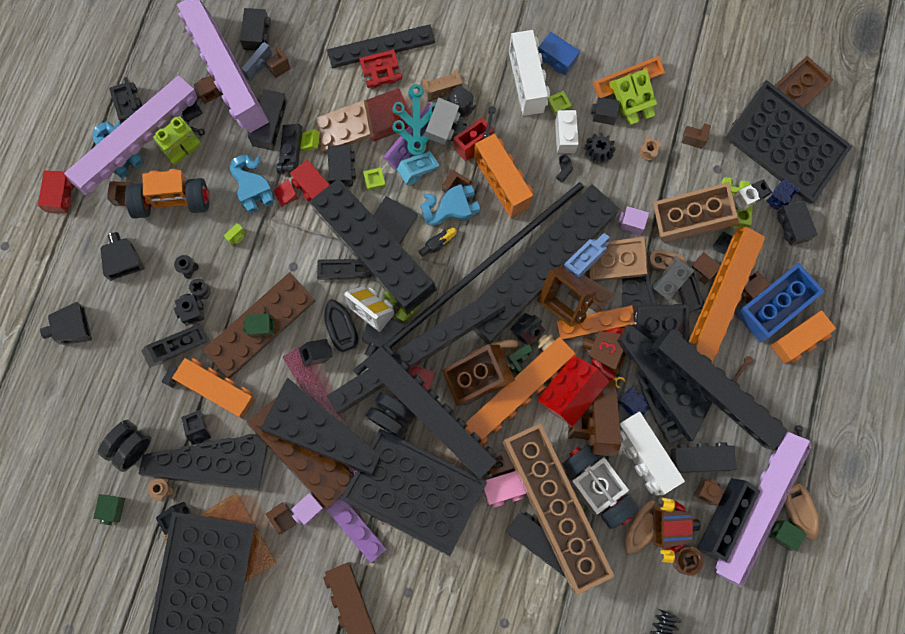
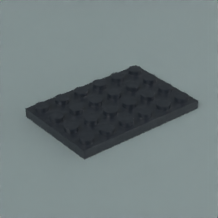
[724,80,852,204]
[341,428,487,557]
[148,511,256,634]

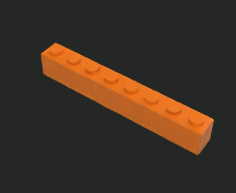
[689,227,765,363]
[455,337,576,461]

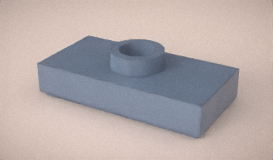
[242,42,272,81]

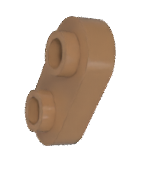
[648,250,687,271]

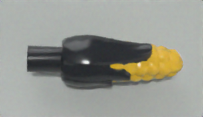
[418,228,457,257]

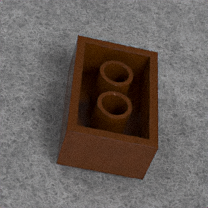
[442,344,515,406]

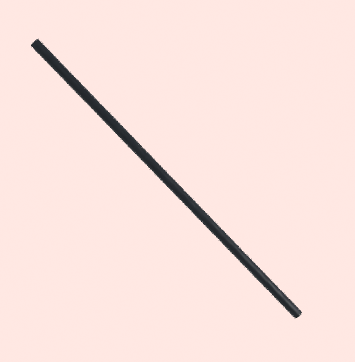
[353,182,584,376]

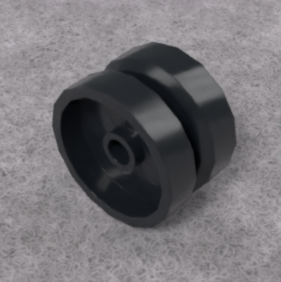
[365,392,416,439]
[98,419,152,472]

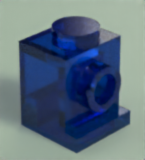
[766,178,799,210]
[617,385,649,416]

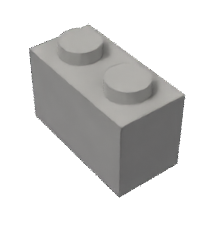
[424,97,460,145]

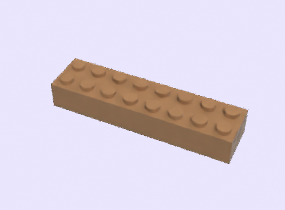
[502,423,615,595]

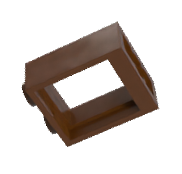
[537,266,596,327]

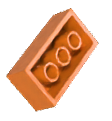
[474,133,534,219]

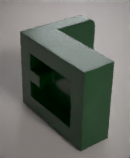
[507,344,533,375]

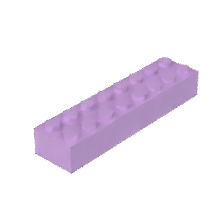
[177,0,269,133]

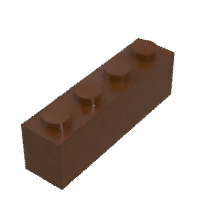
[587,380,621,456]
[323,562,376,634]

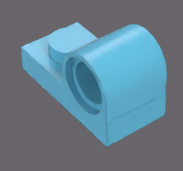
[397,151,440,186]

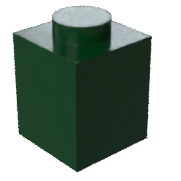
[243,313,274,337]
[93,494,125,525]
[769,520,807,551]

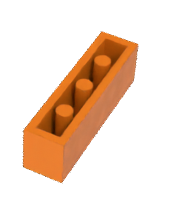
[172,358,255,419]

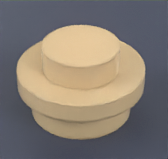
[538,334,555,351]

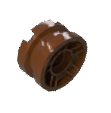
[672,546,704,576]

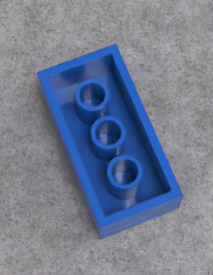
[735,263,825,343]

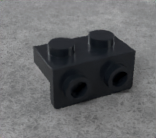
[109,77,142,123]

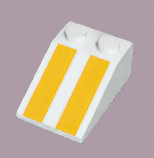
[344,286,395,332]

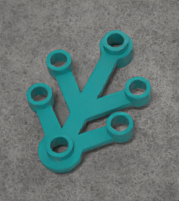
[392,84,436,156]

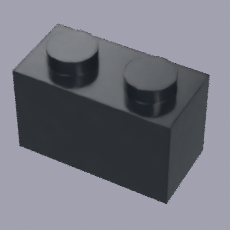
[240,8,271,50]
[328,145,356,187]
[777,200,818,246]

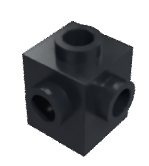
[174,294,205,326]
[510,313,546,347]

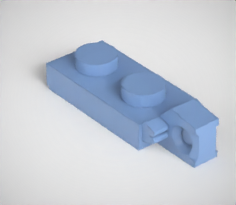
[564,233,610,278]

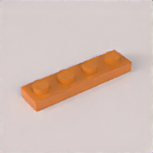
[592,56,665,98]
[557,305,634,340]

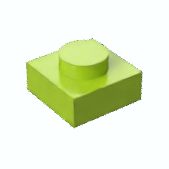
[547,90,572,116]
[300,129,320,152]
[363,167,386,191]
[224,223,246,246]

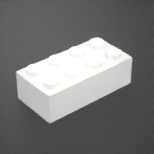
[508,30,550,116]
[620,411,685,496]

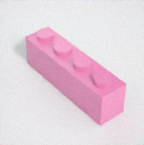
[483,459,559,508]

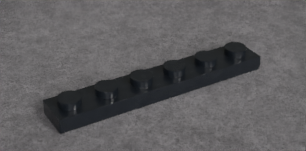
[327,24,435,68]

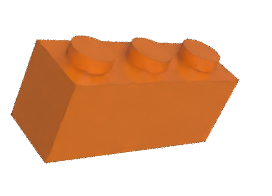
[770,310,836,364]

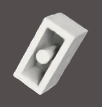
[555,110,578,154]

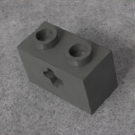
[652,256,694,300]

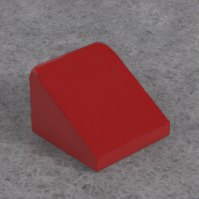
[273,179,298,207]

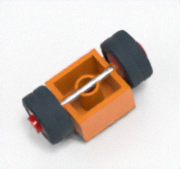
[125,169,210,219]

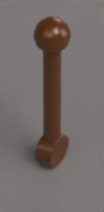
[733,356,752,381]

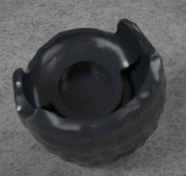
[447,86,476,118]

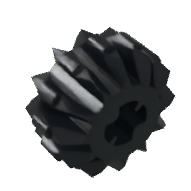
[584,133,616,165]

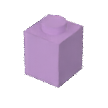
[618,206,649,235]
[291,493,325,525]

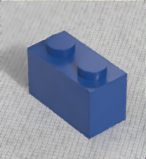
[538,32,580,75]

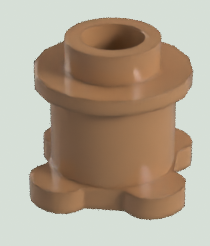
[639,136,662,161]
[148,478,174,501]

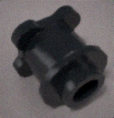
[174,255,199,279]

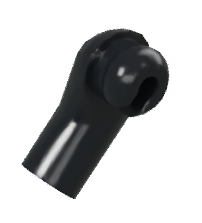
[556,154,573,183]

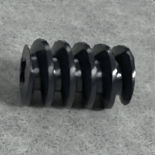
[649,608,682,634]

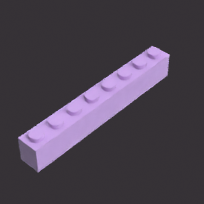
[64,75,197,196]
[716,432,812,588]

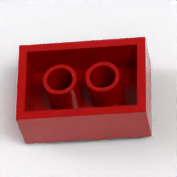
[537,355,610,427]

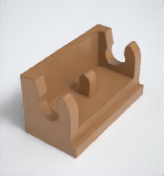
[422,69,463,101]

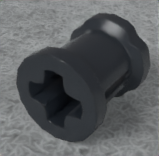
[189,279,211,300]

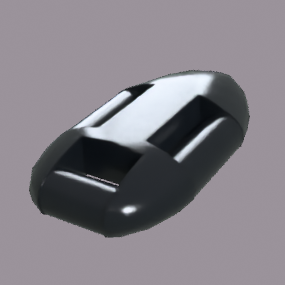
[324,299,358,352]

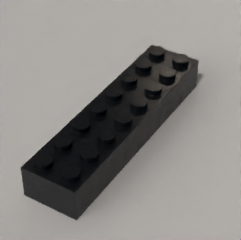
[309,178,437,315]

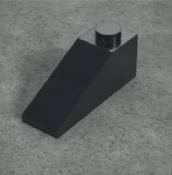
[141,324,208,368]

